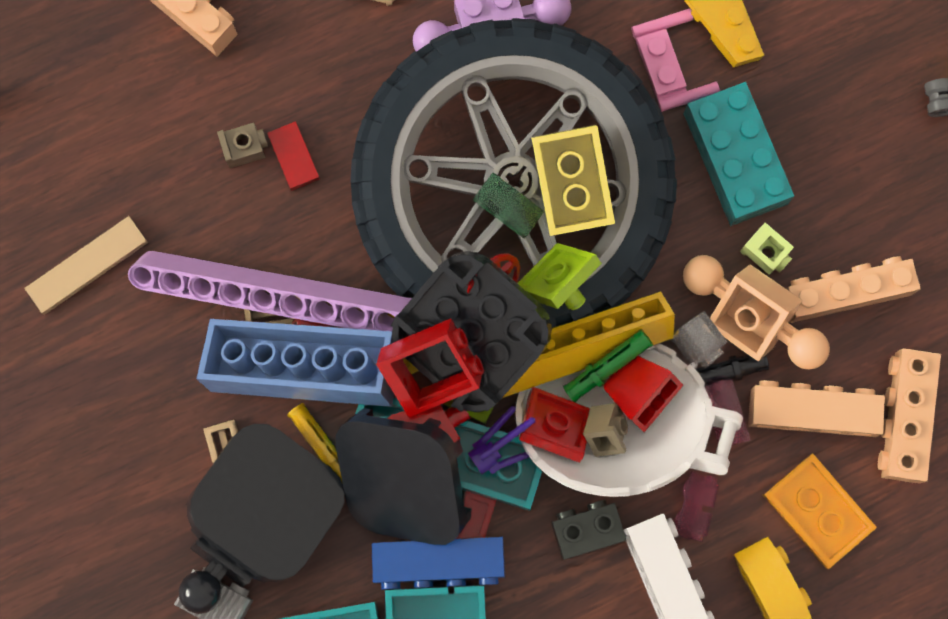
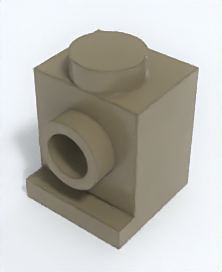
[217,122,268,168]
[583,403,628,457]

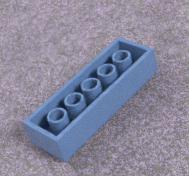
[196,319,394,407]

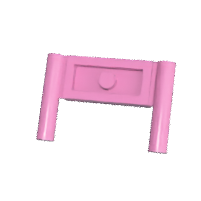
[631,8,720,112]

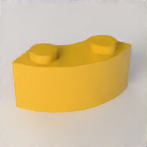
[734,537,812,619]

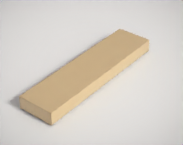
[24,216,148,315]

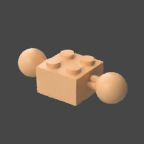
[683,255,830,370]

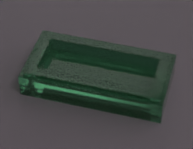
[472,172,544,238]

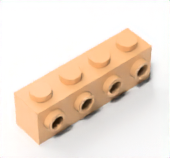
[150,0,238,57]
[786,256,921,323]
[878,348,941,483]
[748,381,885,437]

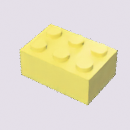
[531,125,615,236]

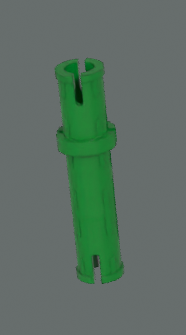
[563,329,653,403]

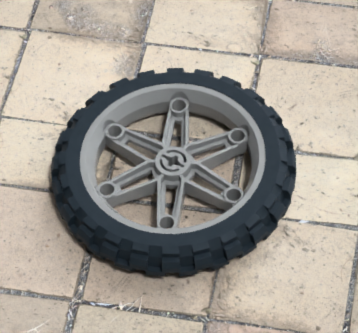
[350,18,677,328]

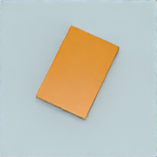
[763,453,877,569]

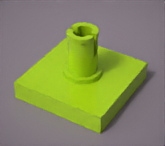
[517,243,602,310]

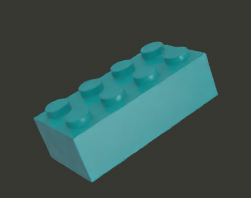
[683,82,794,226]

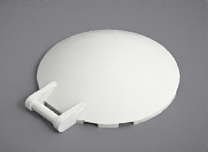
[516,343,743,497]

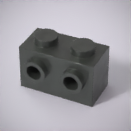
[551,499,627,560]

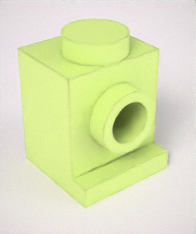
[740,223,794,275]

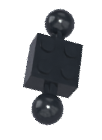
[179,537,254,614]

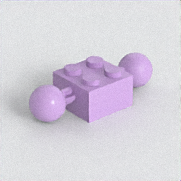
[413,0,571,51]

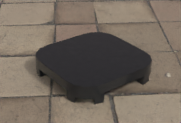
[391,251,552,412]
[336,409,472,545]
[186,423,344,583]

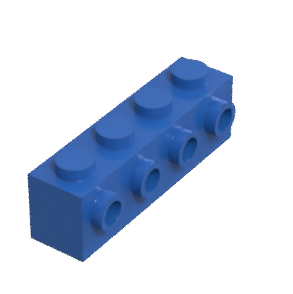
[372,537,505,590]

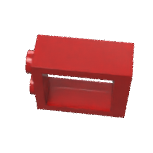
[376,318,484,417]

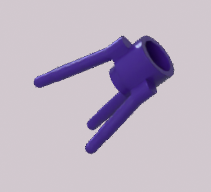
[467,406,535,474]

